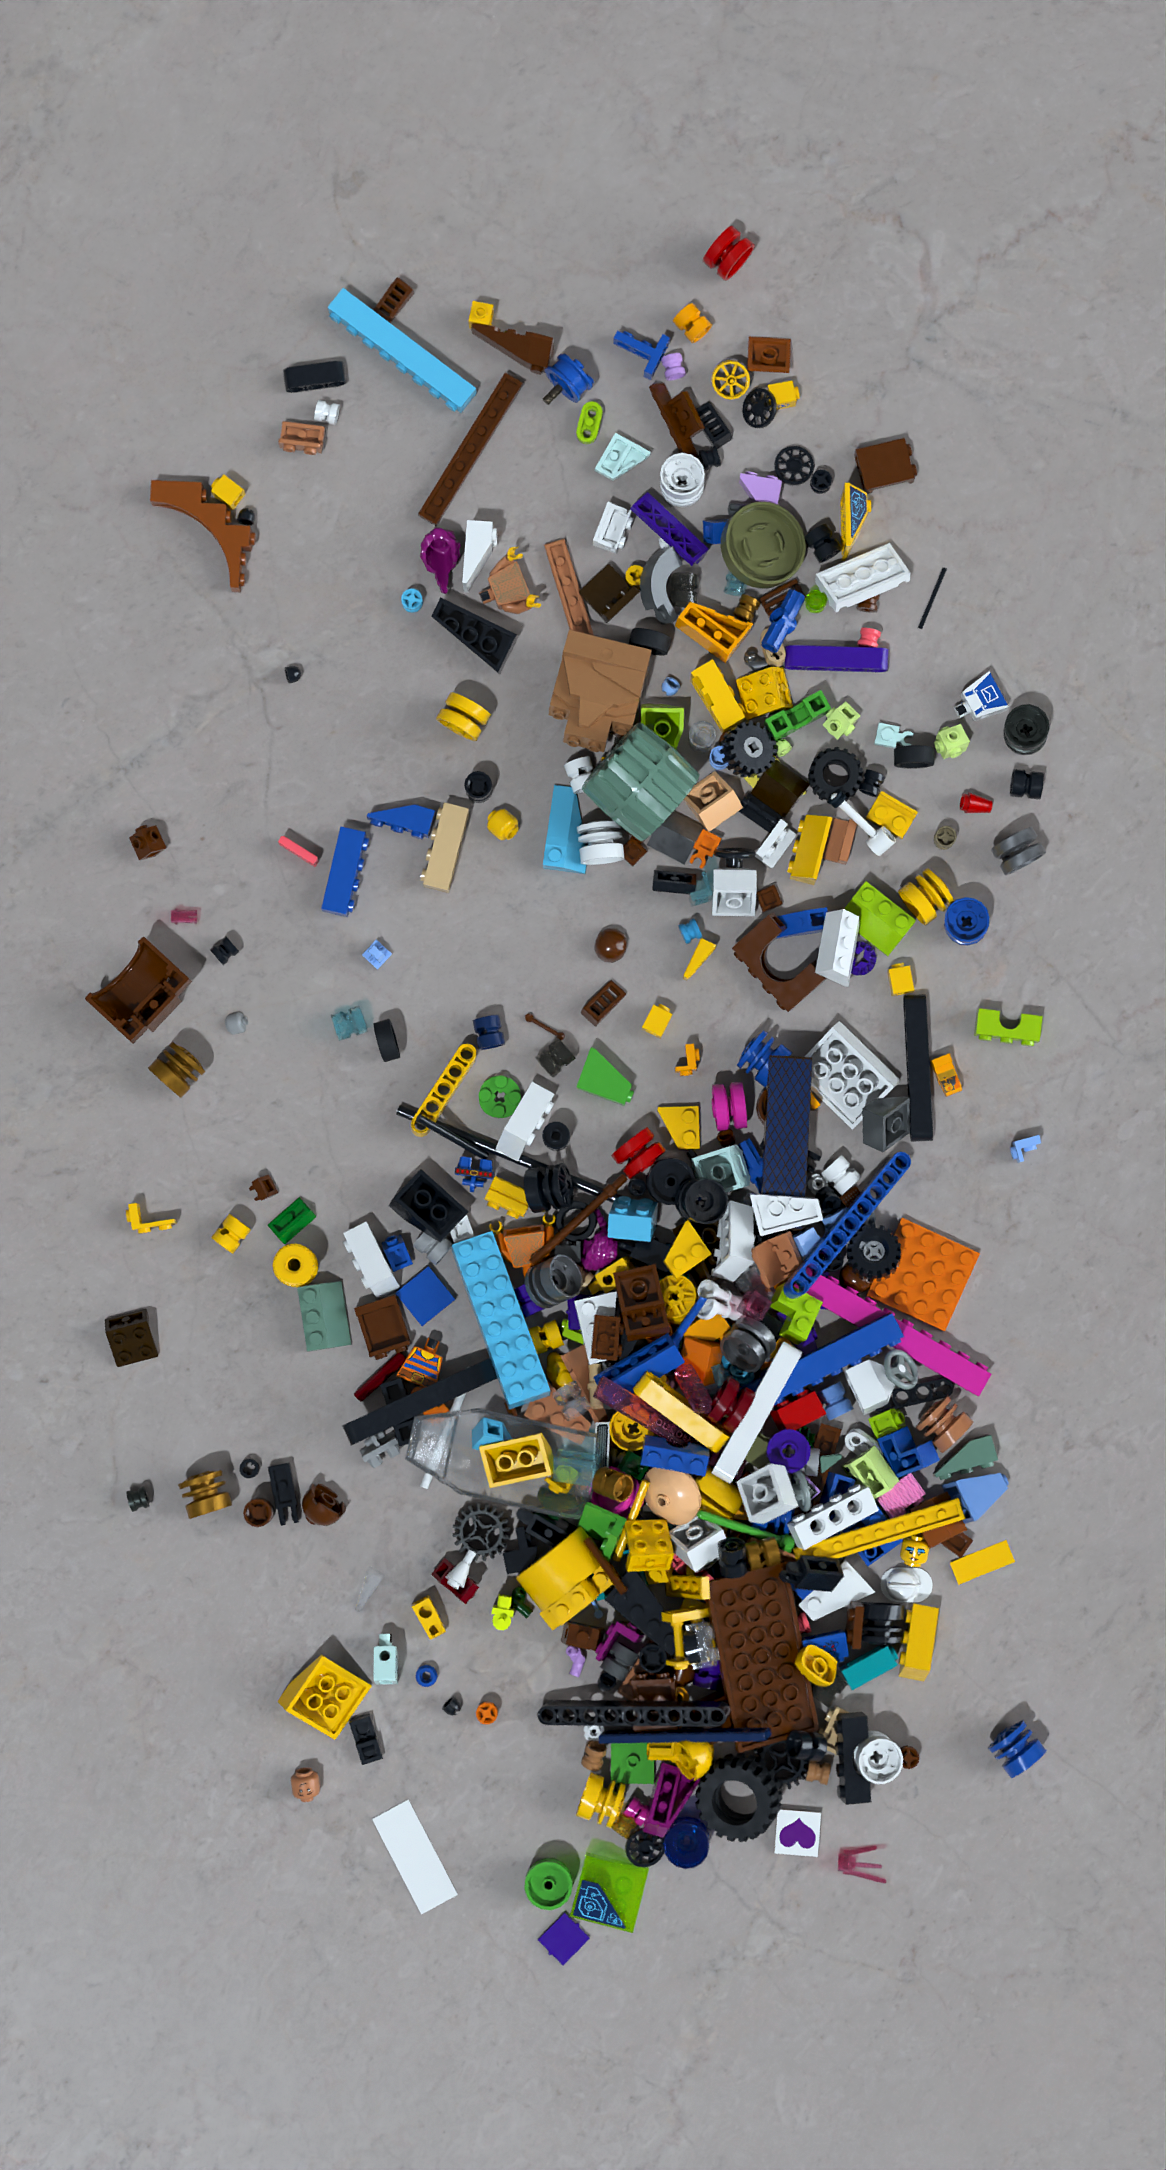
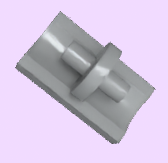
[360,1431,400,1468]

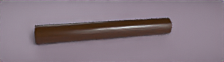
[584,1537,628,1595]

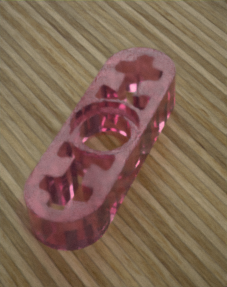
[675,1364,712,1414]

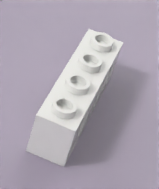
[787,1484,879,1550]

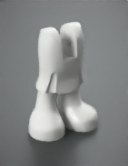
[697,1280,752,1321]

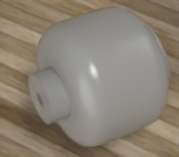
[225,1012,248,1035]

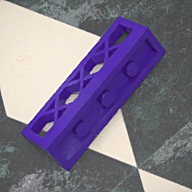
[630,492,709,566]

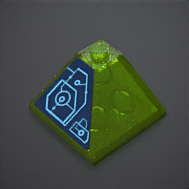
[570,1852,649,1933]

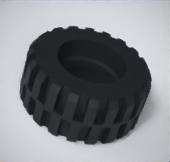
[695,1753,782,1842]

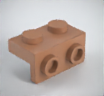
[278,421,325,455]

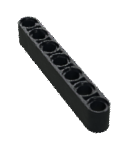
[903,994,933,1142]

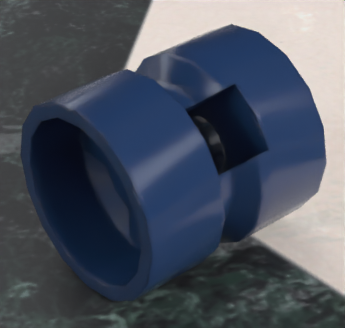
[473,1015,505,1050]

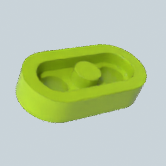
[576,402,602,444]

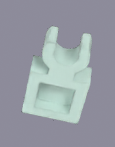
[874,723,913,749]

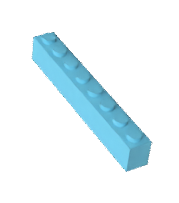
[328,288,477,413]

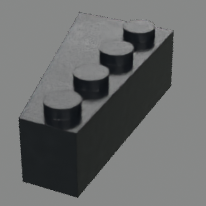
[431,597,518,674]

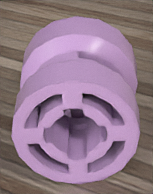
[661,353,686,381]

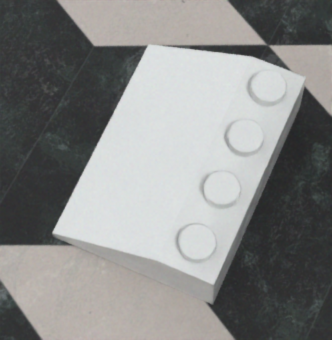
[805,1021,901,1130]

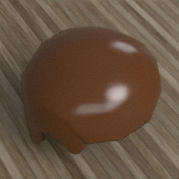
[594,928,627,963]
[839,1264,873,1294]

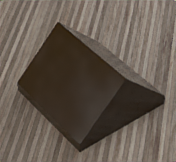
[751,760,810,819]

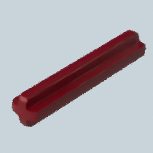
[354,1352,406,1402]

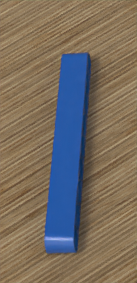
[783,1152,911,1299]

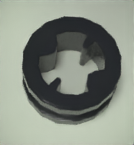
[239,1459,259,1478]

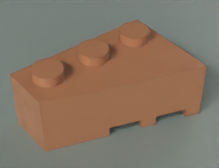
[524,1381,591,1444]

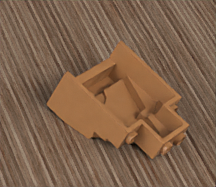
[548,630,652,752]

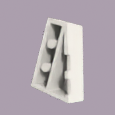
[343,1222,401,1300]
[574,1291,617,1365]
[797,1559,875,1621]

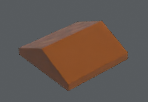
[747,337,791,373]
[909,1491,967,1549]

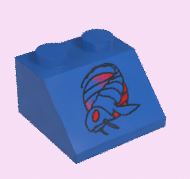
[801,1629,849,1663]

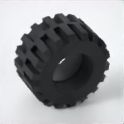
[808,747,863,803]

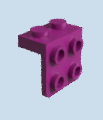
[595,1621,645,1661]

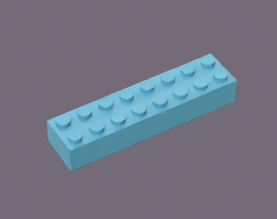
[452,1231,550,1410]

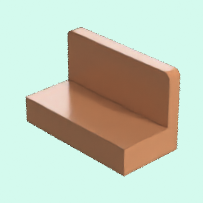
[822,818,857,865]

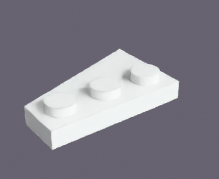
[749,1193,823,1236]

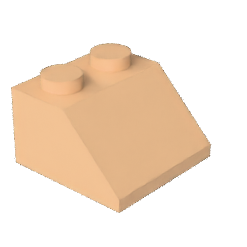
[684,771,743,832]

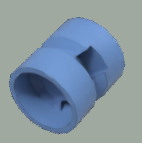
[816,1381,854,1420]

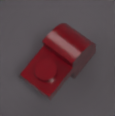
[431,1558,479,1604]

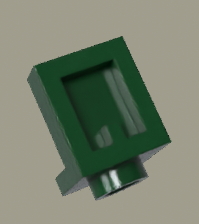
[618,1449,650,1481]

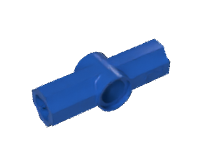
[761,589,805,653]
[738,1138,763,1194]

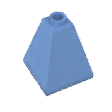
[941,1473,1009,1524]

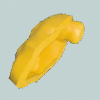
[546,1352,578,1396]

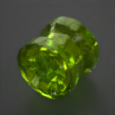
[805,589,827,614]

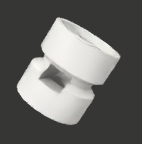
[564,756,593,794]
[821,1155,861,1196]

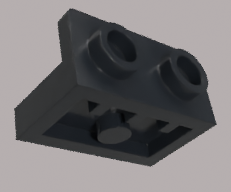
[652,870,696,895]

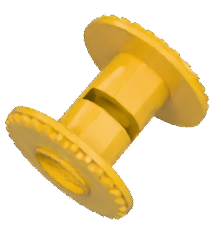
[273,1244,318,1287]

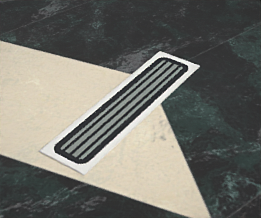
[593,1422,610,1477]

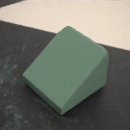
[819,1454,842,1473]

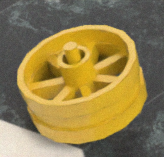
[711,360,750,400]

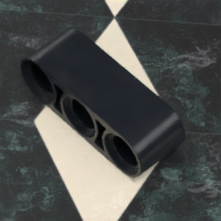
[283,361,346,393]

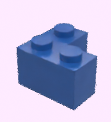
[877,1426,940,1478]

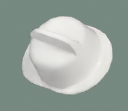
[880,1567,933,1603]

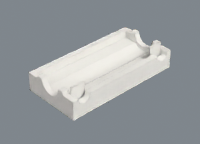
[815,543,911,612]

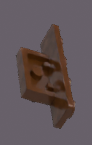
[649,383,705,458]

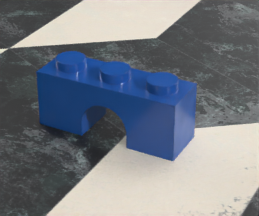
[641,1435,709,1476]

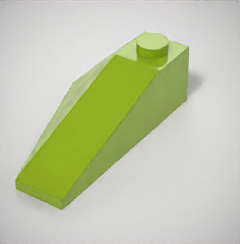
[641,704,684,750]

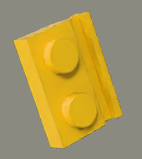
[866,791,918,839]

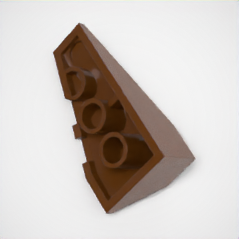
[471,323,554,375]

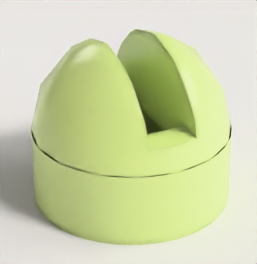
[773,739,792,758]

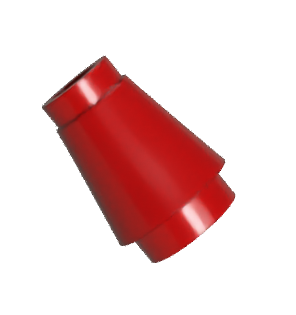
[960,792,993,813]

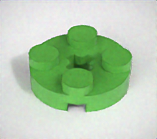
[479,1075,521,1118]

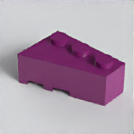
[642,1763,701,1838]

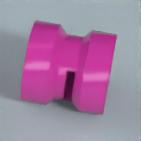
[622,1796,648,1826]

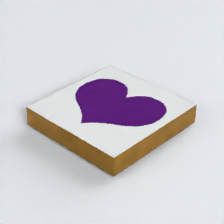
[774,1809,821,1857]

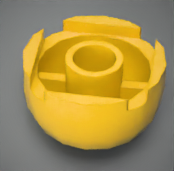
[671,1741,713,1781]

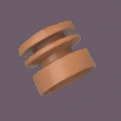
[916,1395,974,1454]

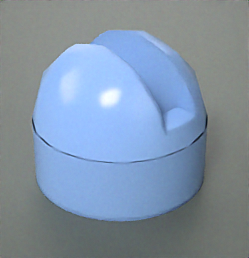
[661,677,680,696]

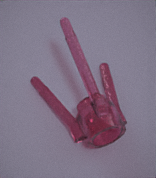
[838,1846,887,1884]

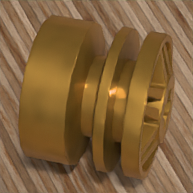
[148,1041,206,1098]
[178,1470,232,1519]

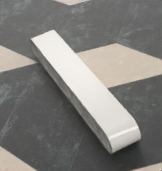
[711,1341,802,1484]

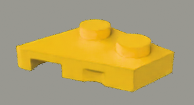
[657,1106,700,1150]
[663,1220,711,1279]

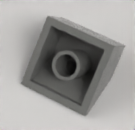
[862,1096,910,1152]

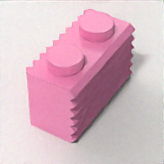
[876,1473,926,1519]

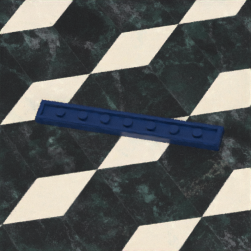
[598,1727,771,1744]

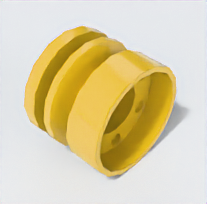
[898,868,954,925]
[659,1275,699,1327]
[609,1406,656,1451]
[576,1772,626,1829]

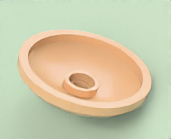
[644,1467,701,1525]

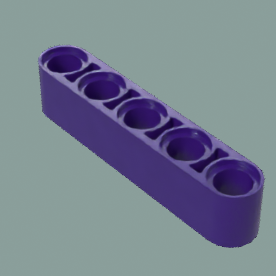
[784,645,889,672]

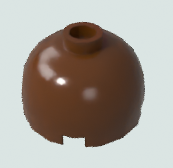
[302,1484,346,1526]

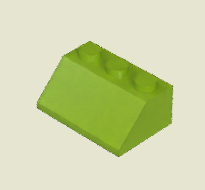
[844,881,916,957]

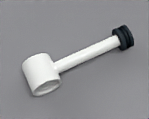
[828,790,896,856]

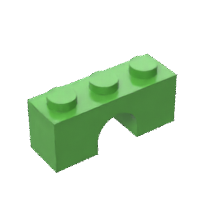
[764,690,831,741]

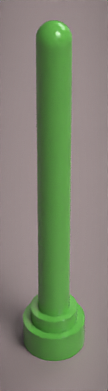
[697,1510,795,1553]

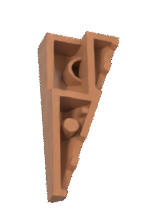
[561,1345,617,1450]

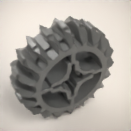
[452,1503,511,1561]

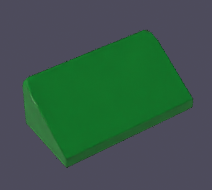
[268,1197,316,1244]

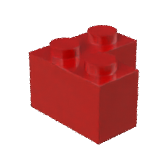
[770,1389,826,1431]

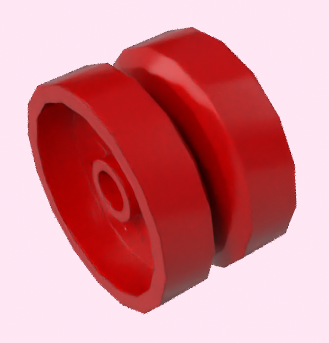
[703,226,755,281]
[611,1127,666,1179]

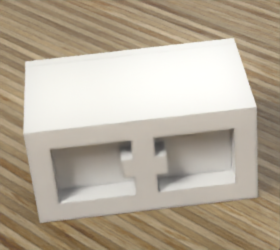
[593,502,634,554]

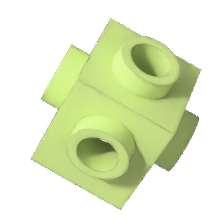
[823,702,861,740]
[934,724,970,759]

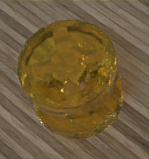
[611,1812,637,1839]

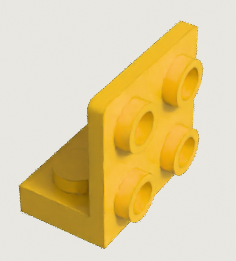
[736,667,793,720]
[624,1519,674,1572]

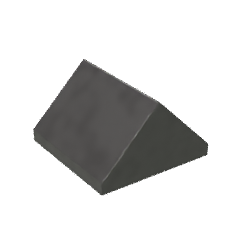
[647,811,704,865]

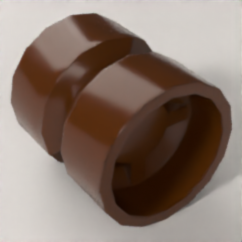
[243,1498,274,1527]

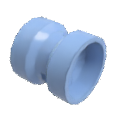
[709,746,729,770]

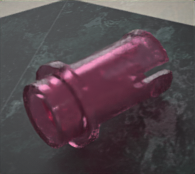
[171,908,197,925]

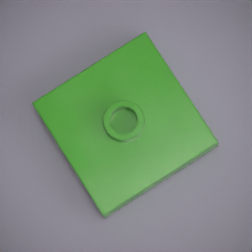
[611,1743,654,1784]

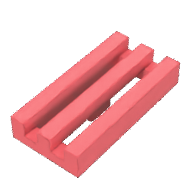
[278,836,319,867]

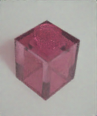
[736,1290,772,1321]

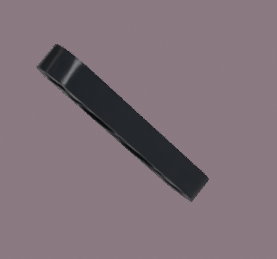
[875,1378,954,1412]

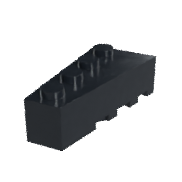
[604,1570,684,1656]

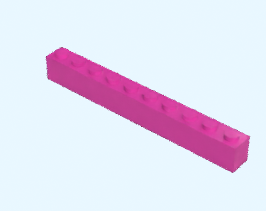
[793,1267,992,1396]

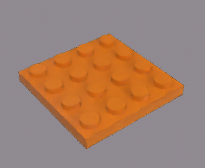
[866,1218,980,1331]

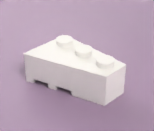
[495,1082,554,1162]
[711,1200,755,1282]

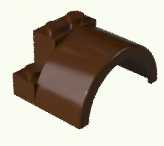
[85,937,192,1044]

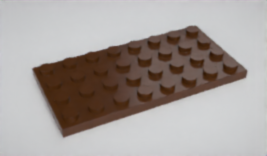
[706,1561,819,1753]

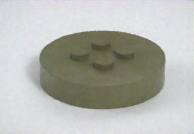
[721,502,806,589]

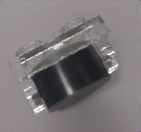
[683,1622,719,1669]

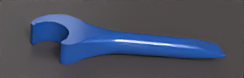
[670,1296,707,1350]

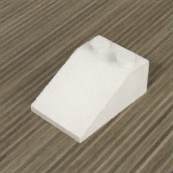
[462,520,497,592]

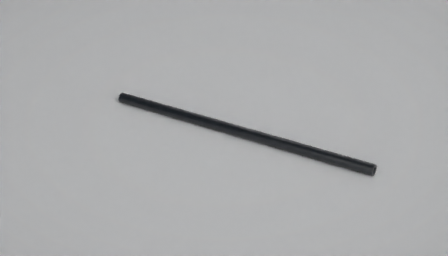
[396,1105,623,1203]

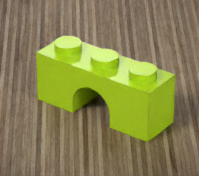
[974,1008,1043,1046]

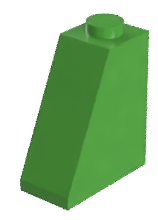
[576,1047,634,1106]

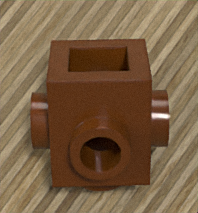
[129,825,166,861]

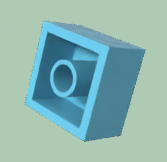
[608,1196,658,1242]

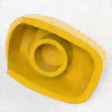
[795,1645,838,1687]

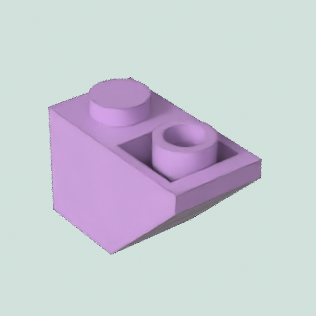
[739,472,782,505]

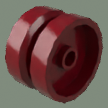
[705,1376,756,1433]

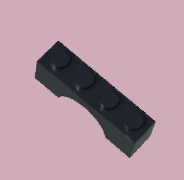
[834,1712,871,1805]

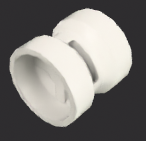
[314,400,340,425]

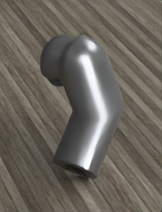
[744,650,771,671]

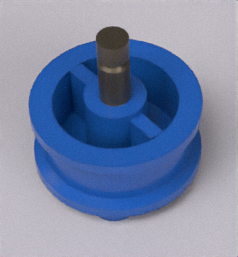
[543,353,594,405]

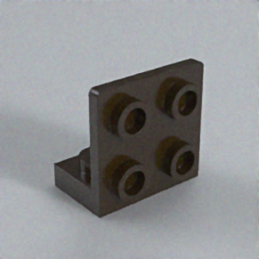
[579,564,640,623]
[105,1308,158,1367]

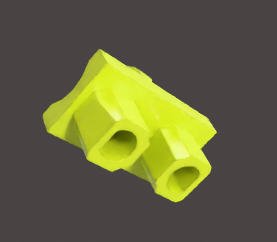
[492,1594,515,1630]

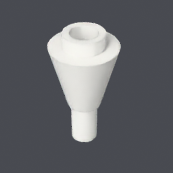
[445,1550,476,1589]

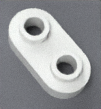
[845,1429,884,1457]

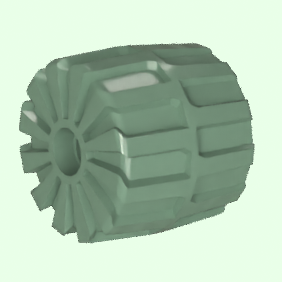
[582,722,700,841]

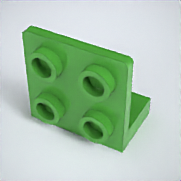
[577,1502,627,1562]

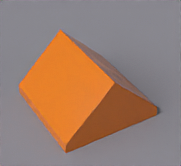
[674,1336,723,1388]

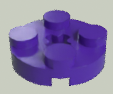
[767,1429,811,1473]

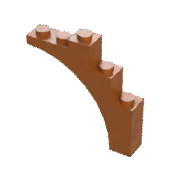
[150,480,256,593]

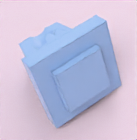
[362,940,392,970]

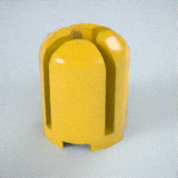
[694,1465,743,1525]

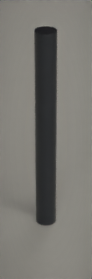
[416,1114,489,1159]

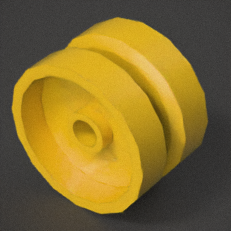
[436,692,491,741]

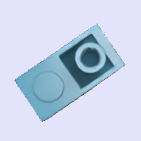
[472,1417,512,1450]

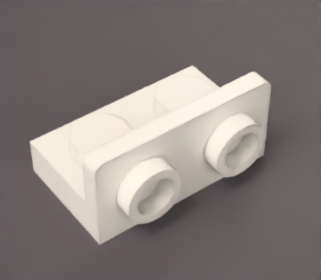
[755,819,796,868]

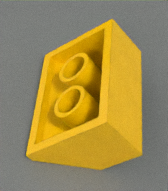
[787,815,832,885]
[479,1433,556,1488]

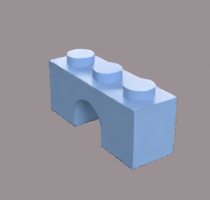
[792,1207,851,1261]

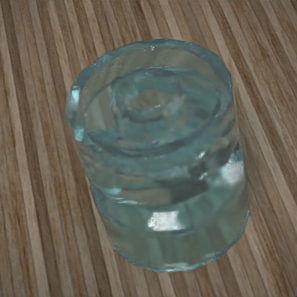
[331,1006,368,1041]

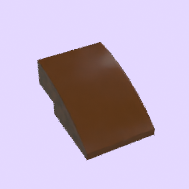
[613,1264,670,1342]

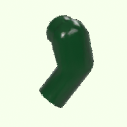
[512,1586,533,1619]

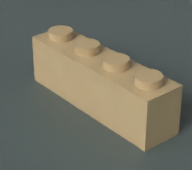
[420,802,469,893]

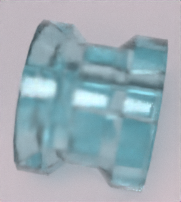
[724,574,745,596]

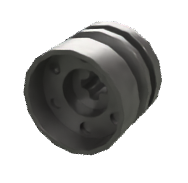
[525,1255,583,1308]

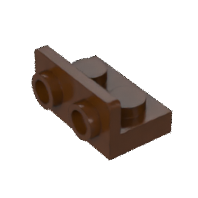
[590,1315,624,1361]

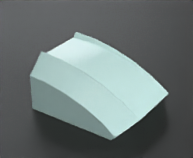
[692,1144,751,1192]

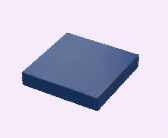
[395,1266,456,1326]

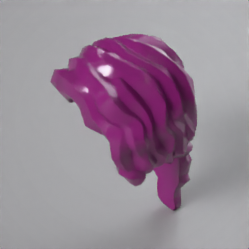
[420,528,461,594]
[580,1209,618,1271]

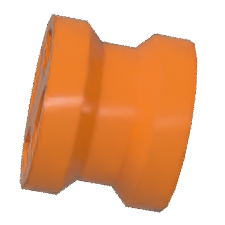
[476,1701,498,1725]

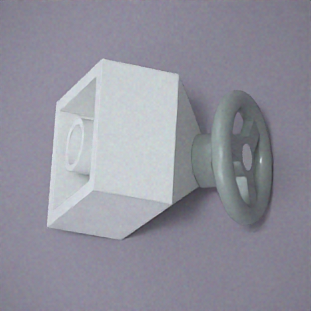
[845,1349,918,1415]
[737,1464,811,1524]

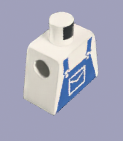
[954,672,1009,721]

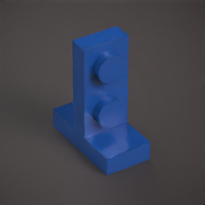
[614,330,670,380]

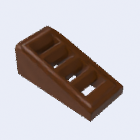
[373,277,414,323]
[581,980,626,1027]

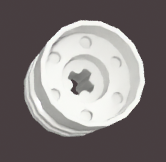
[660,453,705,507]
[577,820,624,865]
[853,1731,903,1784]

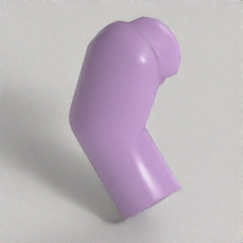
[566,1646,586,1677]

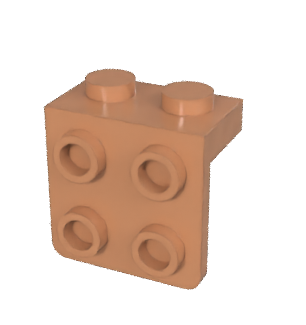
[751,1231,807,1288]

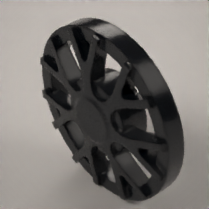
[742,388,777,428]
[774,446,814,486]
[625,1828,665,1867]

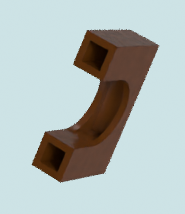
[732,912,827,1012]

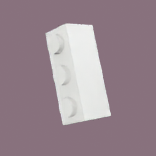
[815,909,860,987]

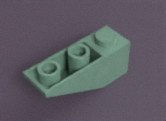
[933,1435,998,1480]

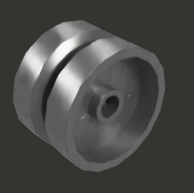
[991,827,1046,875]
[720,1317,776,1373]

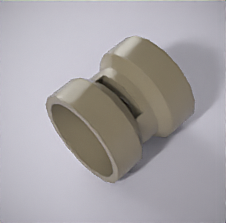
[933,826,957,850]

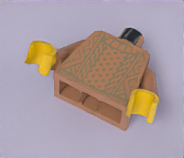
[479,547,541,614]

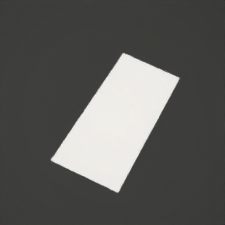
[372,1800,458,1914]

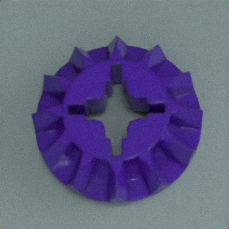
[851,941,877,975]

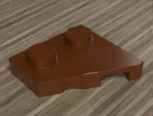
[845,1601,864,1649]

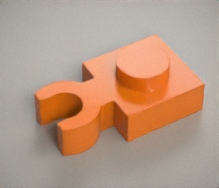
[690,829,722,869]

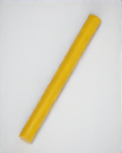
[612,1480,650,1562]

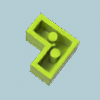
[769,1282,823,1345]

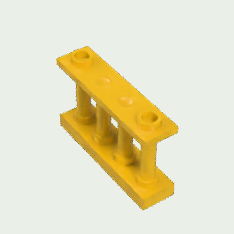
[661,1605,718,1670]

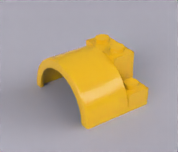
[516,1526,621,1631]

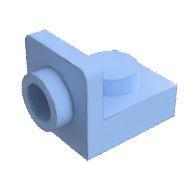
[1010,1135,1041,1163]

